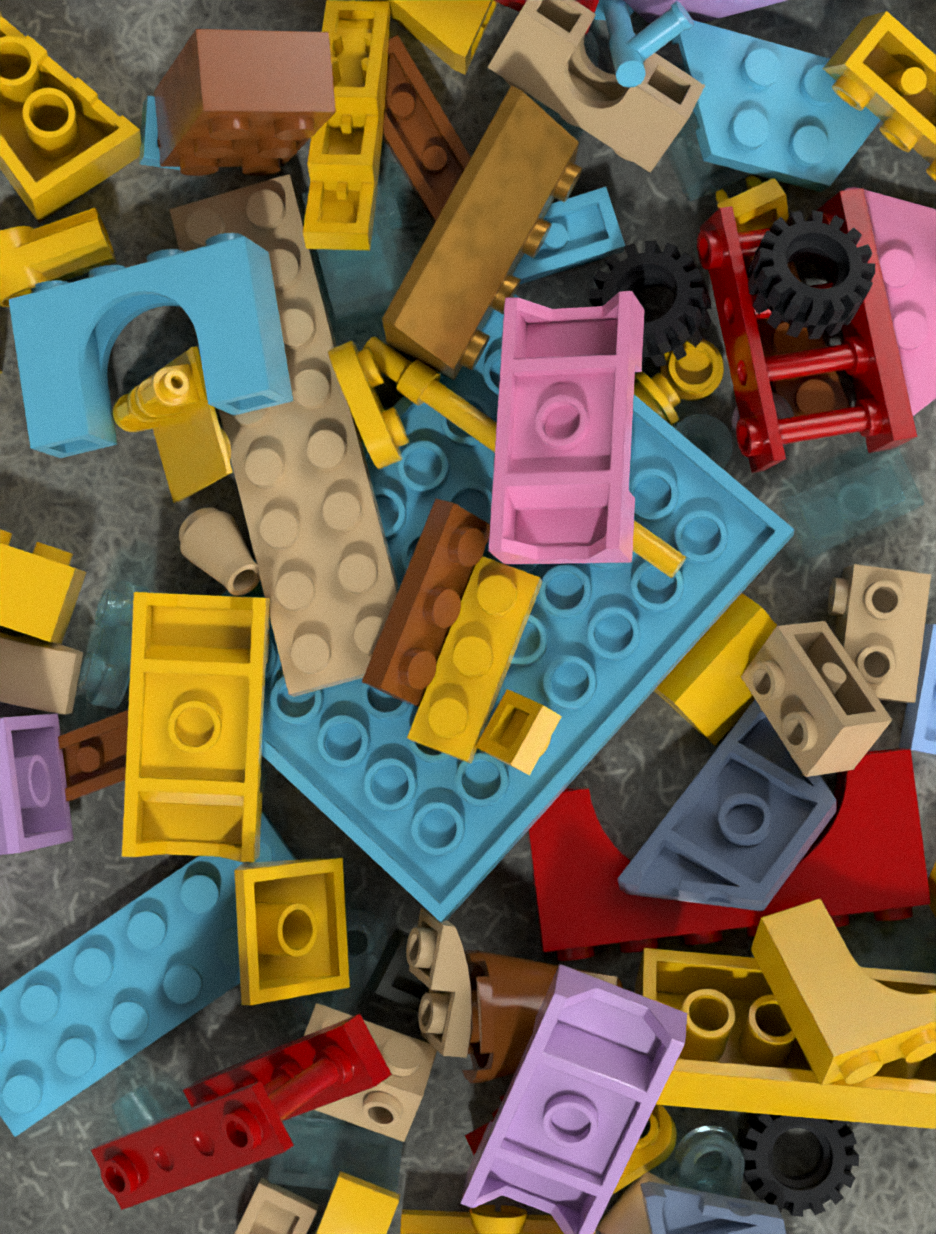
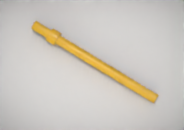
[362,336,687,578]

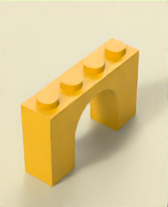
[751,862,936,1086]

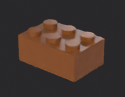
[154,29,336,176]

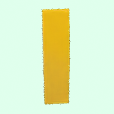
[303,0,390,251]

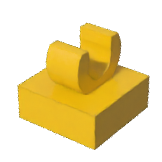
[716,175,789,232]

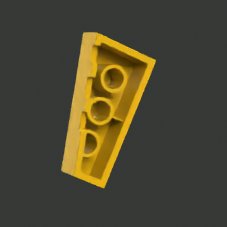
[0,11,142,223]

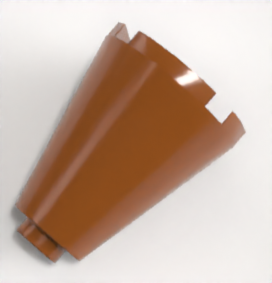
[462,950,632,1083]

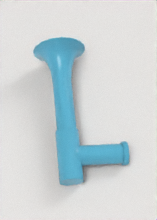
[594,0,694,88]

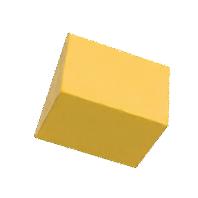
[654,593,777,746]
[234,858,350,1006]

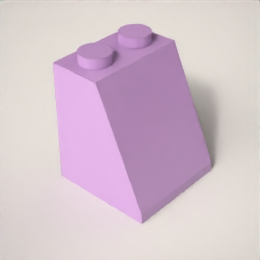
[0,713,74,855]

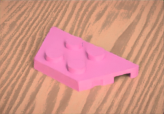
[844,187,936,416]

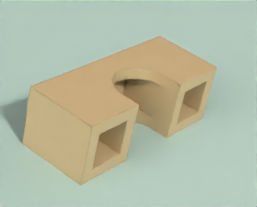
[487,0,705,173]

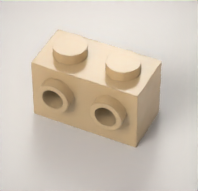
[828,564,931,703]
[741,621,892,777]
[304,1003,437,1142]

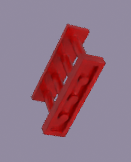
[697,188,917,473]
[91,1014,392,1210]

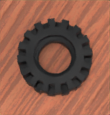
[747,210,875,339]
[589,241,712,367]
[736,1113,859,1217]

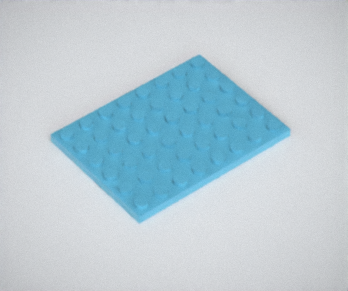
[222,294,794,922]

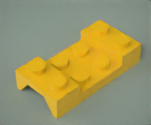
[122,592,270,863]

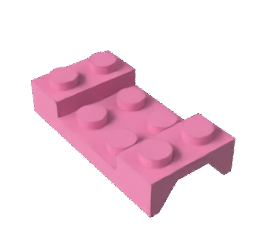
[489,291,645,564]

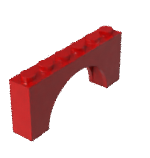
[527,748,931,961]

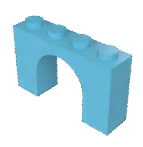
[8,233,293,458]

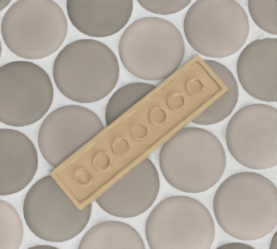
[169,174,399,697]

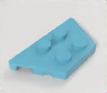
[671,20,880,192]

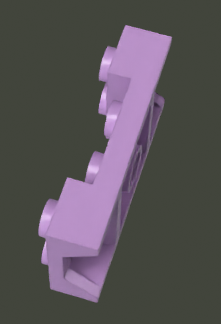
[460,964,687,1234]

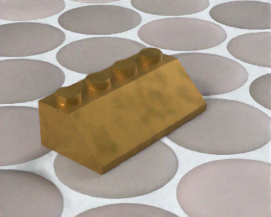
[382,85,583,380]

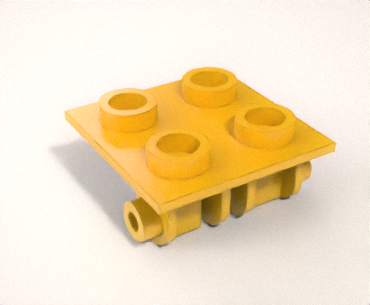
[113,346,233,503]

